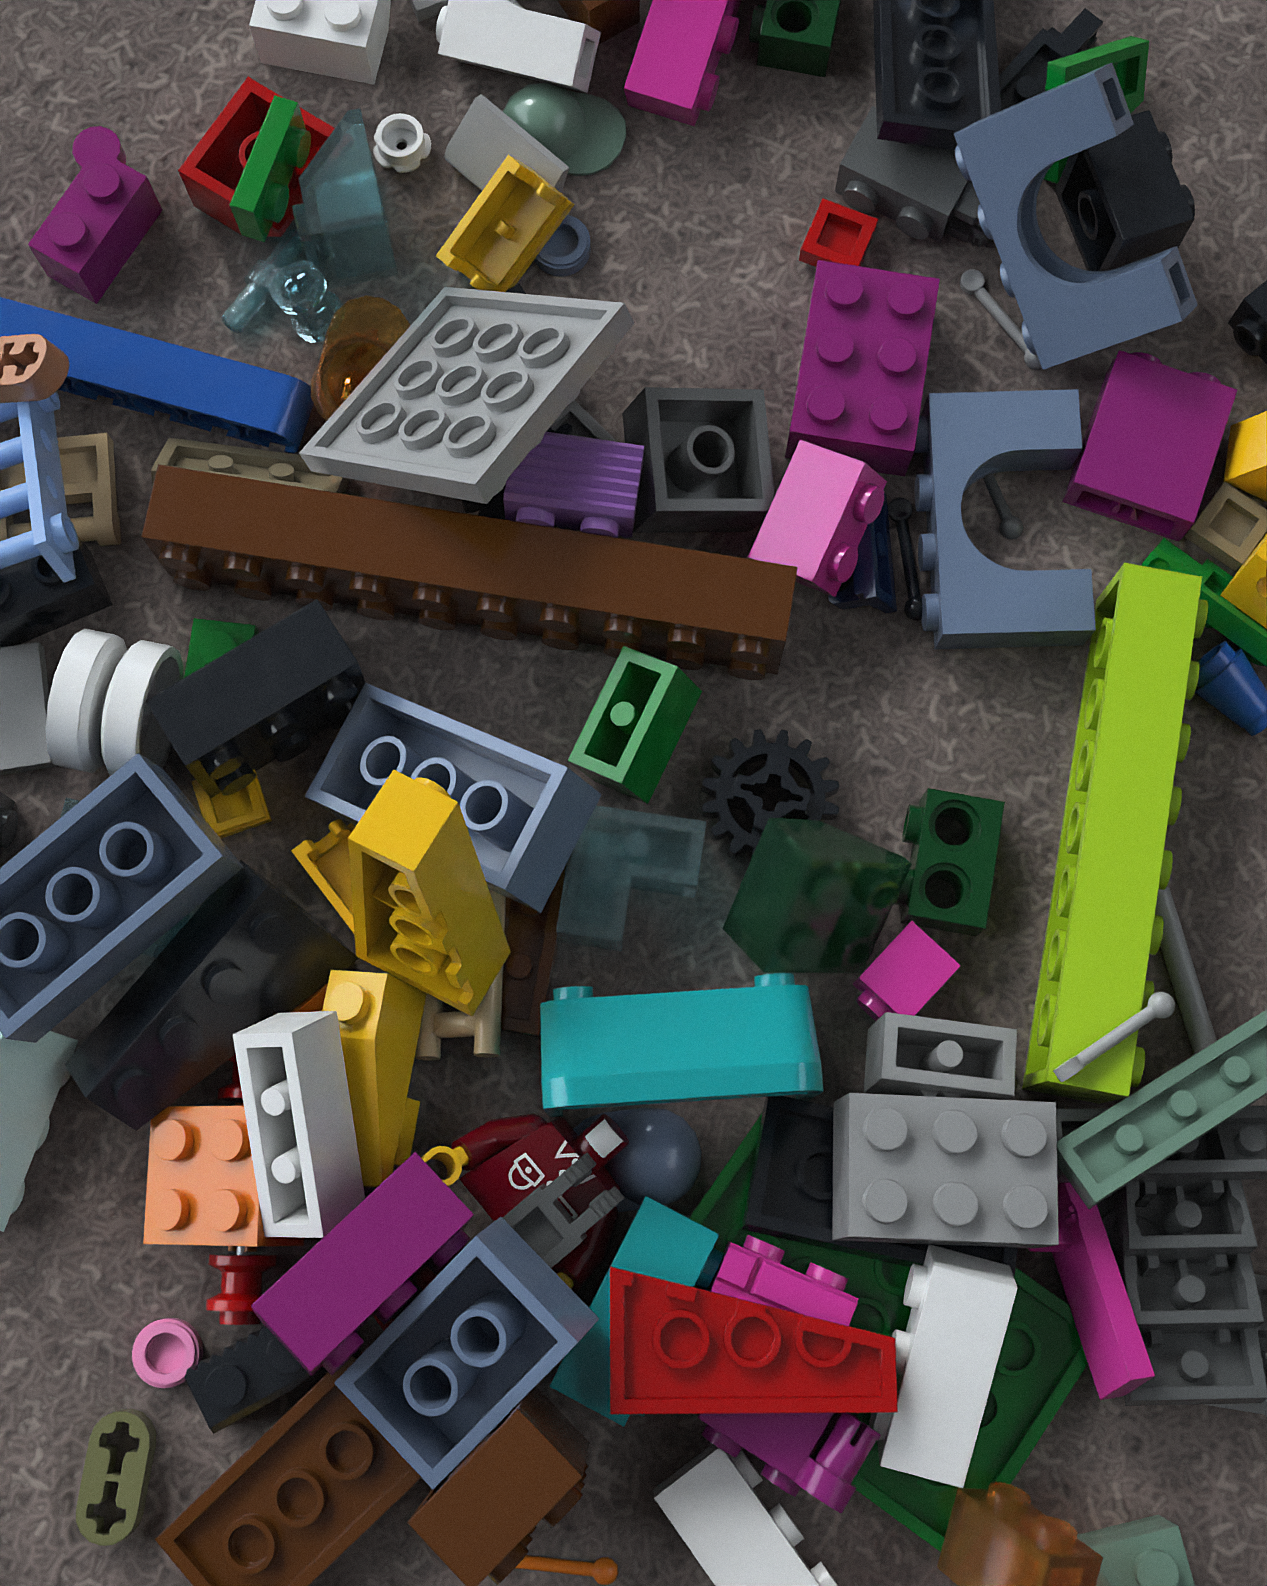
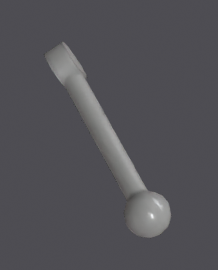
[960,269,1042,370]
[1053,992,1175,1083]

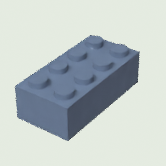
[305,683,602,913]
[0,753,243,1043]

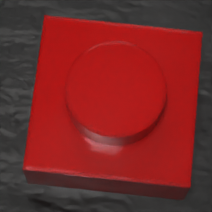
[799,198,878,267]

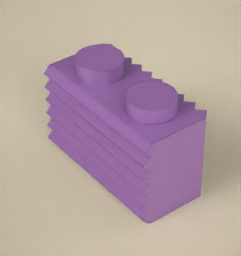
[503,432,644,538]

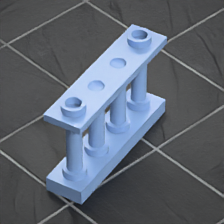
[0,391,79,583]

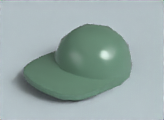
[503,82,626,176]

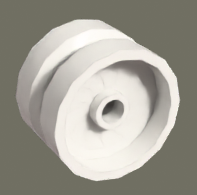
[45,629,184,776]

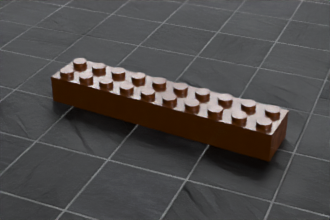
[141,464,798,680]

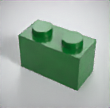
[568,646,702,804]

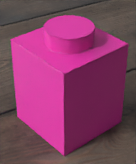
[853,921,961,1021]

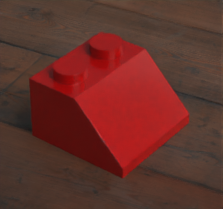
[178,77,350,237]

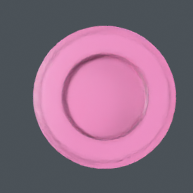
[132,1318,203,1388]

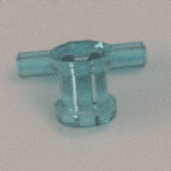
[222,229,346,343]

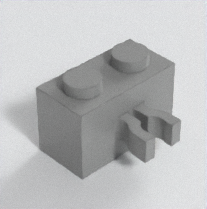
[864,1012,1017,1100]

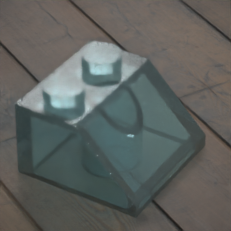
[292,108,398,289]

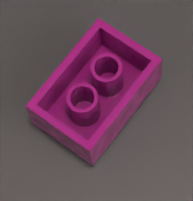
[785,260,940,477]
[251,1152,474,1376]

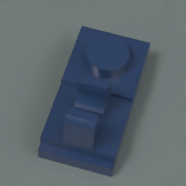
[828,493,897,614]

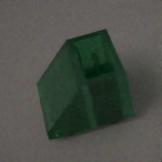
[722,818,912,973]

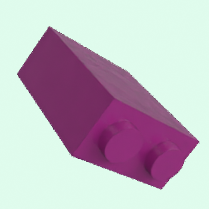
[1062,350,1237,542]

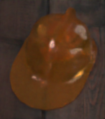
[310,295,411,422]

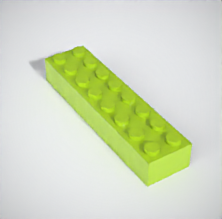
[1022,563,1208,1104]

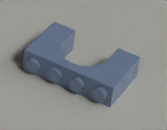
[954,63,1198,370]
[914,389,1096,649]

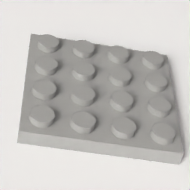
[299,287,634,504]

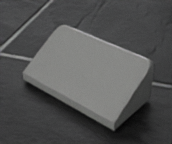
[444,94,569,193]

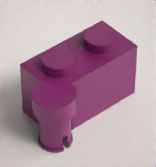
[28,126,163,304]
[697,1413,881,1514]

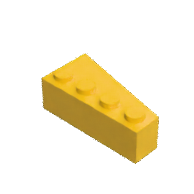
[348,769,511,1016]

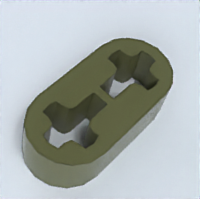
[76,1409,156,1546]

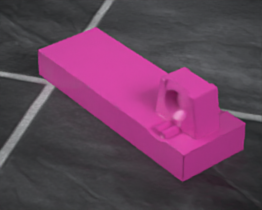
[1028,1183,1155,1400]

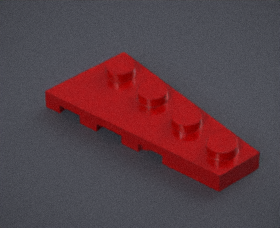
[610,1266,898,1414]

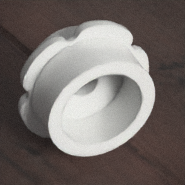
[373,113,431,173]

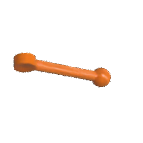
[516,1555,619,1585]

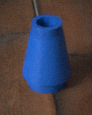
[1195,641,1267,736]

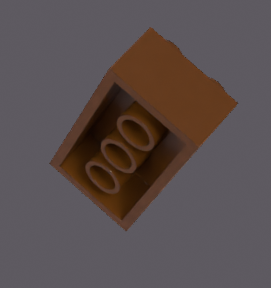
[407,1386,590,1586]

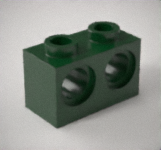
[749,0,841,77]
[892,788,1005,937]

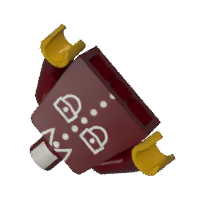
[421,1113,629,1293]

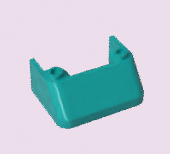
[540,973,824,1117]

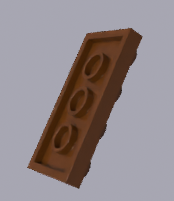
[155,1349,421,1586]

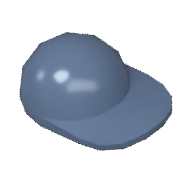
[573,1108,702,1212]

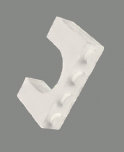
[436,0,601,93]

